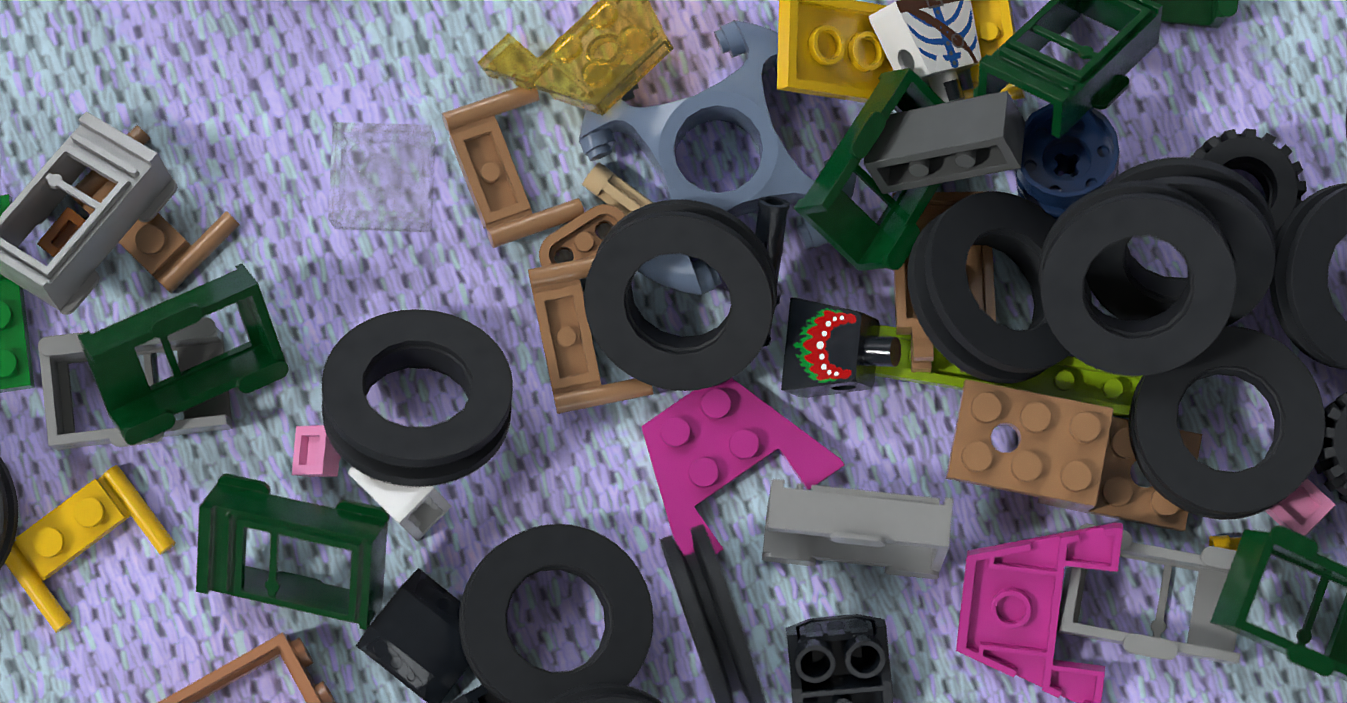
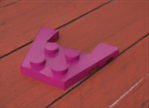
[641,378,845,556]
[956,522,1123,703]

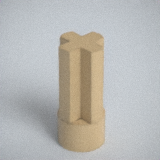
[582,162,653,216]

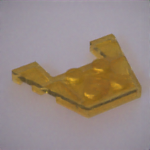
[477,0,674,116]

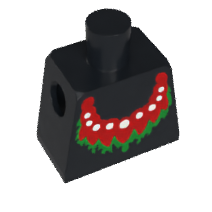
[781,297,901,398]

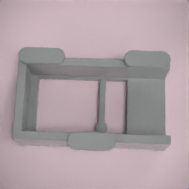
[0,111,177,315]
[38,317,233,451]
[762,479,953,579]
[1057,524,1241,665]

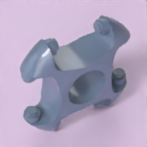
[579,20,857,295]

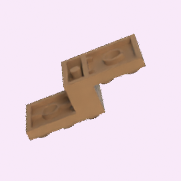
[946,379,1202,532]

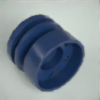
[1015,103,1120,220]

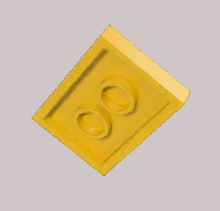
[777,0,893,103]

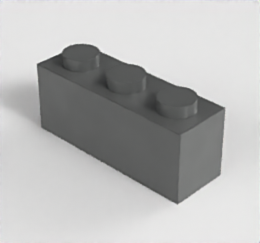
[863,91,1025,194]

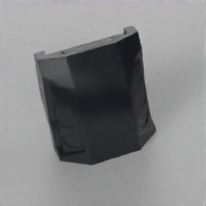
[356,568,469,703]
[786,614,893,703]

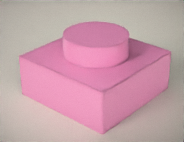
[292,425,341,477]
[1265,478,1336,536]

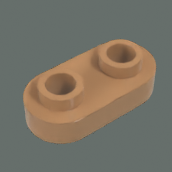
[539,204,625,267]

